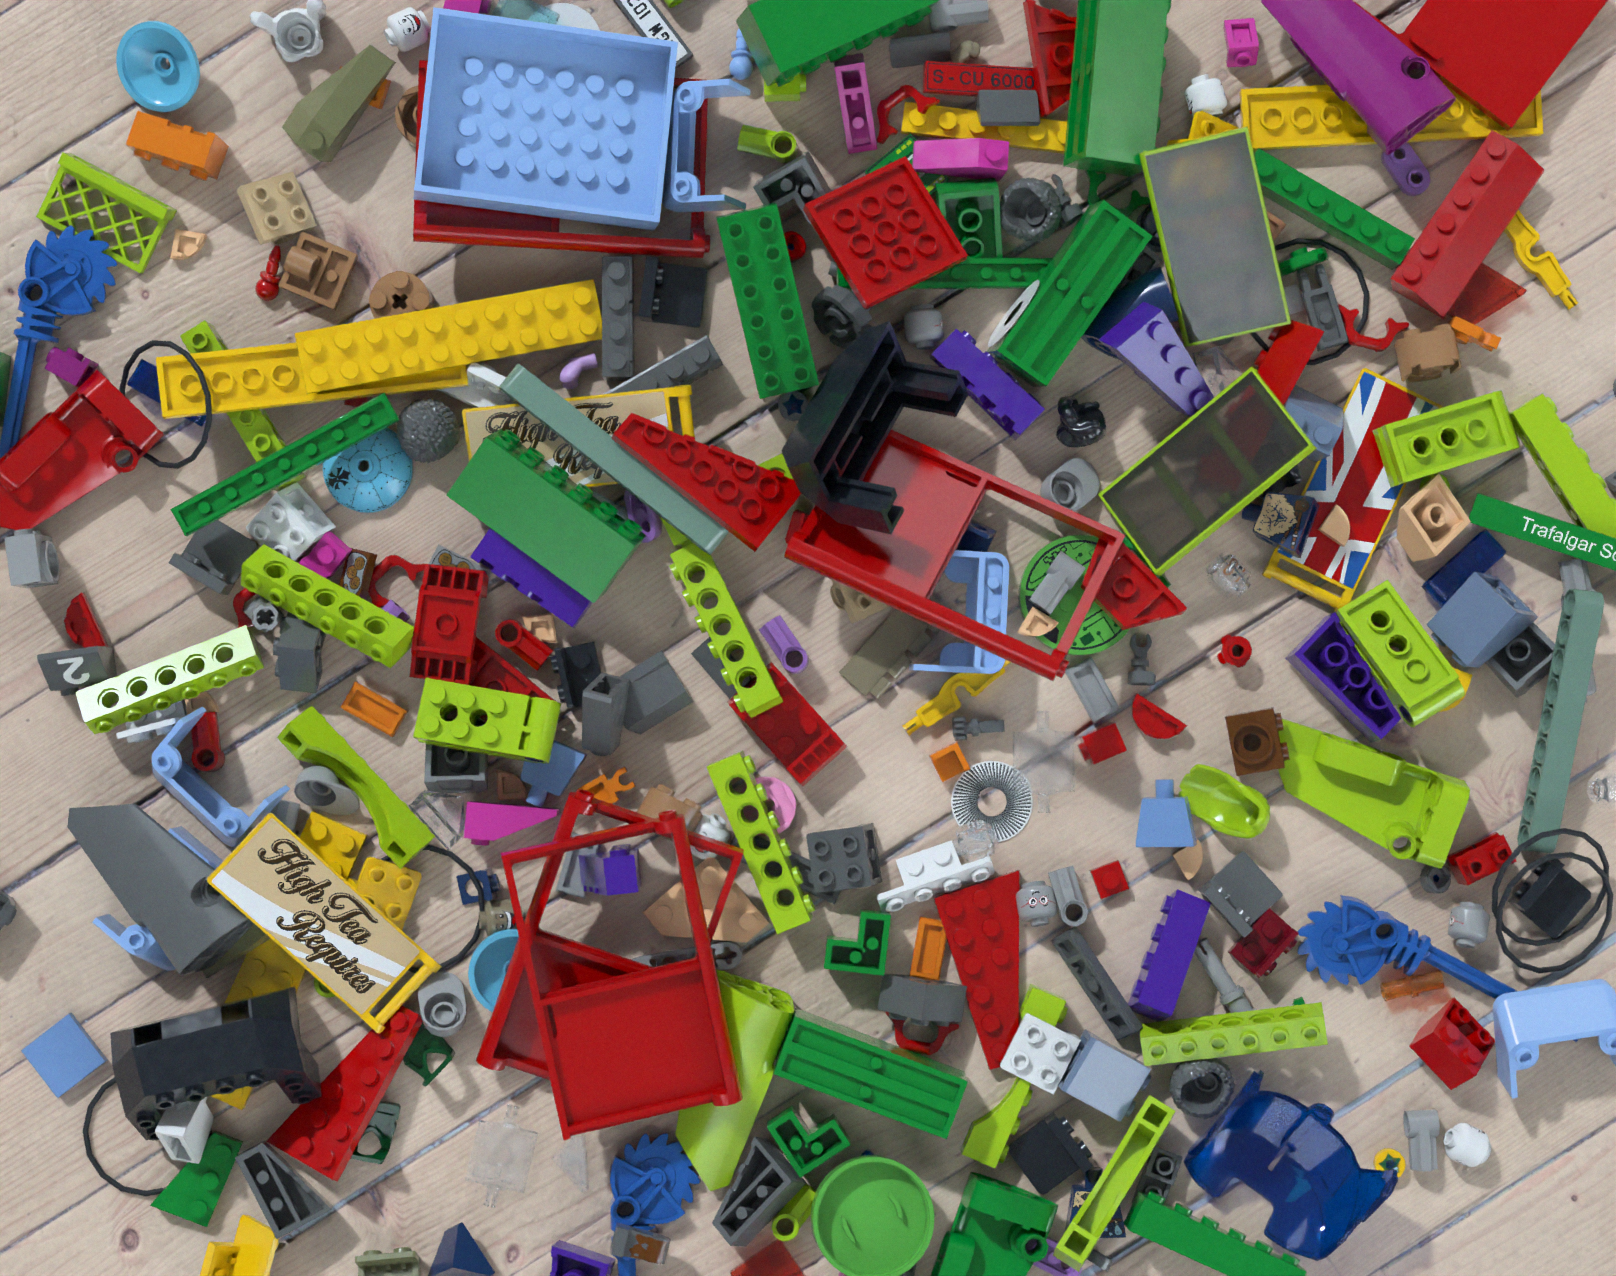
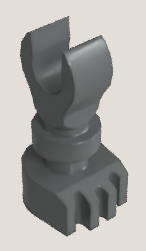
[1051,174,1084,230]
[1128,633,1156,686]
[952,716,1005,741]

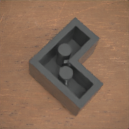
[753,151,831,224]
[273,612,326,693]
[878,974,967,1026]

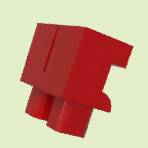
[1446,832,1517,886]

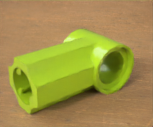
[737,124,798,164]
[772,1183,816,1241]

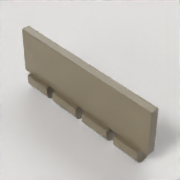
[839,596,944,700]

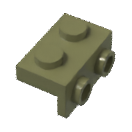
[355,1247,420,1276]

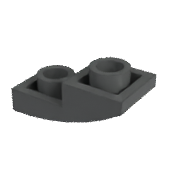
[1131,1146,1183,1203]

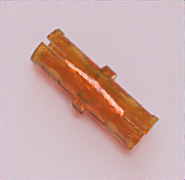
[1380,969,1445,1002]

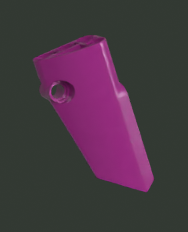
[1261,0,1456,155]

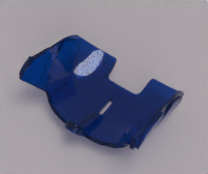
[1184,1070,1398,1261]

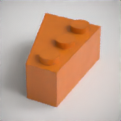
[126,111,229,181]

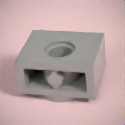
[4,529,59,588]

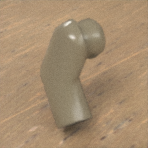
[950,40,980,63]

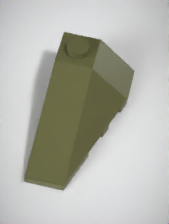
[282,45,396,162]

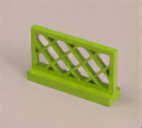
[36,152,177,274]

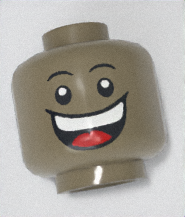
[479,899,523,936]

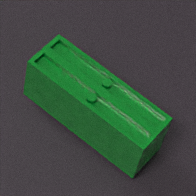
[736,0,939,87]
[1063,0,1171,177]
[987,200,1152,387]
[716,203,819,399]
[446,429,647,603]
[773,1008,968,1139]

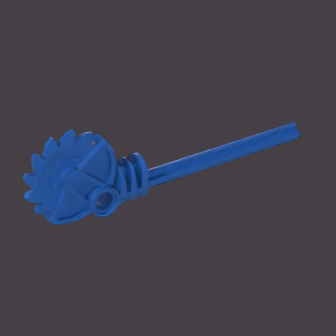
[0,225,117,458]
[1297,895,1578,1042]
[610,1133,700,1276]

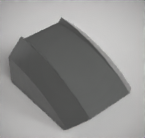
[1485,622,1555,698]
[620,650,694,735]
[424,719,488,795]

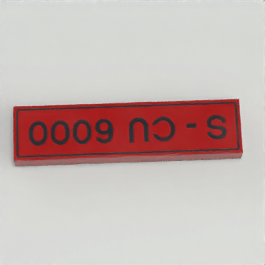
[923,61,1037,97]

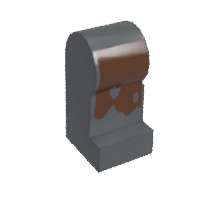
[610,1222,671,1264]

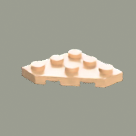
[642,857,770,943]

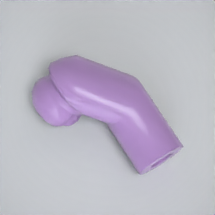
[560,353,598,390]

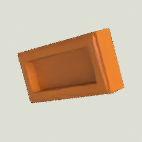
[340,682,408,737]
[909,916,947,981]

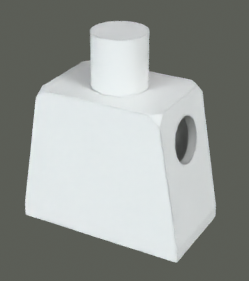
[155,1096,213,1164]

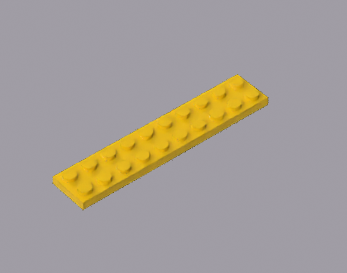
[1239,83,1543,150]
[295,279,602,394]
[156,342,468,419]
[211,811,368,1110]

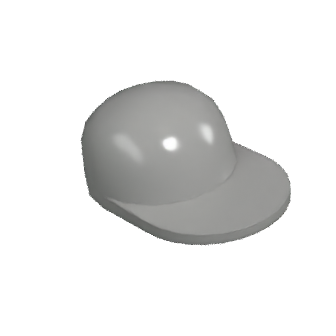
[1040,458,1099,512]
[294,766,360,815]
[418,971,467,1037]

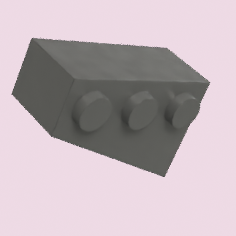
[712,1137,806,1247]
[235,1140,333,1239]

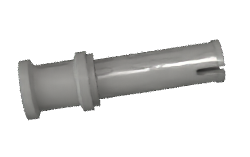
[1194,938,1257,1013]

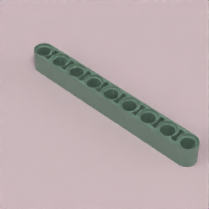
[499,364,729,555]
[1517,589,1604,853]

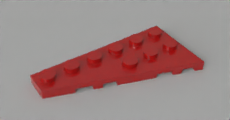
[611,413,802,552]
[933,870,1020,1070]
[266,1006,423,1182]

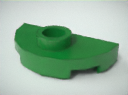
[1279,247,1329,277]

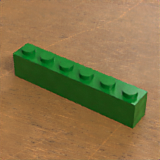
[1238,148,1415,270]
[1124,1191,1307,1276]

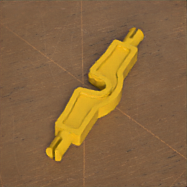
[1504,210,1579,310]
[902,660,1011,736]

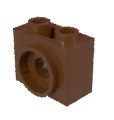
[1225,707,1290,776]

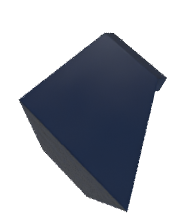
[428,1222,495,1276]

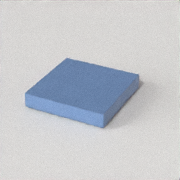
[21,1013,108,1098]

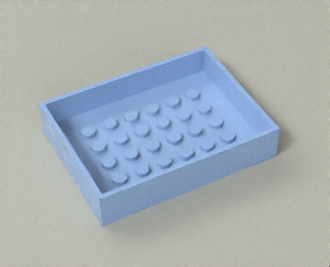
[413,7,678,231]

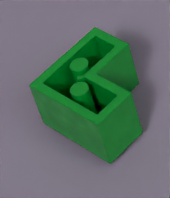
[824,909,891,976]
[767,1105,851,1178]

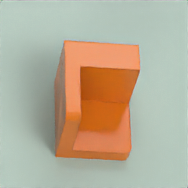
[929,742,970,782]

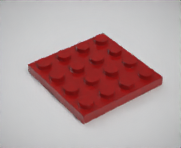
[803,156,968,310]

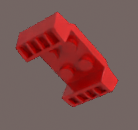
[409,564,489,685]
[727,662,848,786]

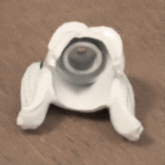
[250,0,327,62]

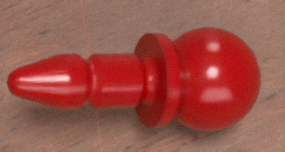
[255,245,281,301]

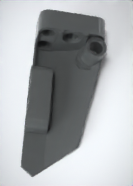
[67,803,254,975]

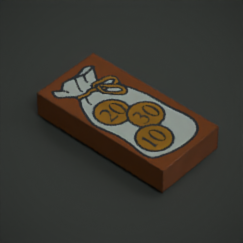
[339,548,377,600]

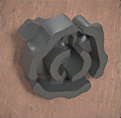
[812,285,875,349]

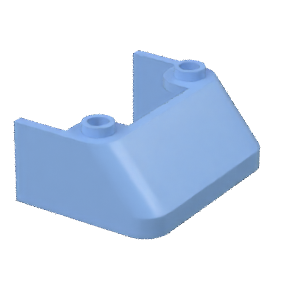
[662,79,750,212]
[909,550,1009,674]
[152,706,290,847]
[93,826,223,971]
[1493,979,1616,1099]

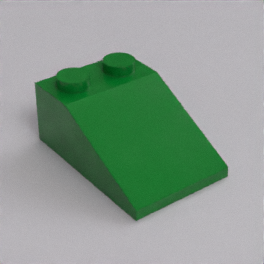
[935,178,1003,258]

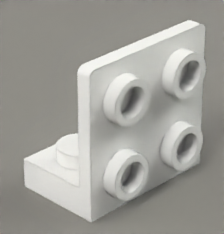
[246,482,336,562]
[116,700,187,743]
[1000,1013,1081,1095]

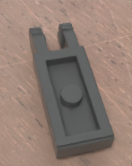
[1296,264,1348,352]

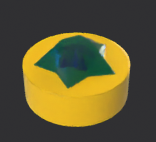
[1373,1148,1406,1180]

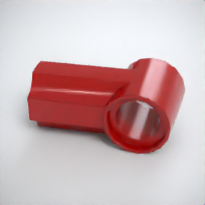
[495,619,554,671]
[191,712,225,772]

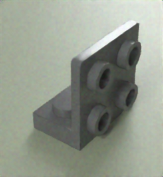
[169,520,258,595]
[806,823,882,893]
[1199,851,1283,938]

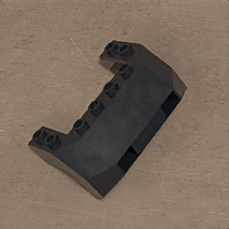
[781,321,968,534]
[110,986,322,1141]

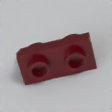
[1228,908,1299,978]

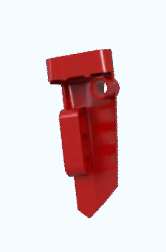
[0,370,165,530]

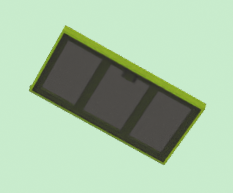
[1139,126,1291,347]
[1098,366,1317,576]

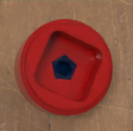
[784,231,806,263]

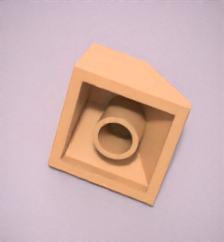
[1396,473,1471,562]

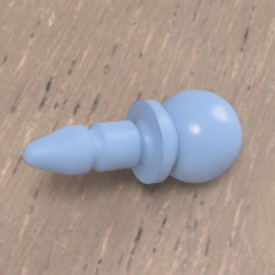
[729,28,753,80]

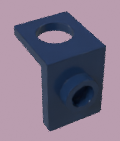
[956,519,997,552]
[456,868,501,905]

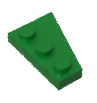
[150,1131,243,1227]

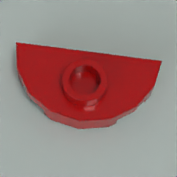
[64,592,109,648]
[1131,693,1188,739]

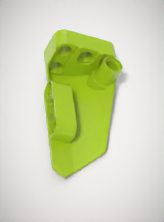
[1278,718,1470,869]
[675,970,795,1191]

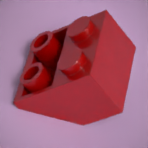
[1409,997,1495,1090]

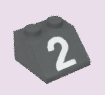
[37,646,117,696]

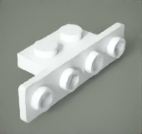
[437,363,516,408]
[876,840,995,912]

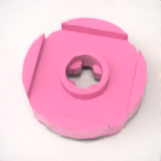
[740,776,796,836]

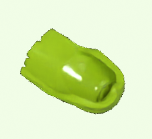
[1178,764,1270,838]

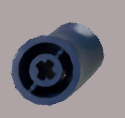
[1081,267,1179,360]

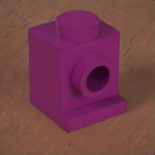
[45,347,98,387]

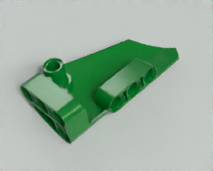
[930,1172,1058,1276]

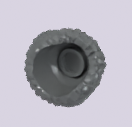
[1000,178,1061,241]
[396,398,461,463]
[1169,1058,1235,1119]

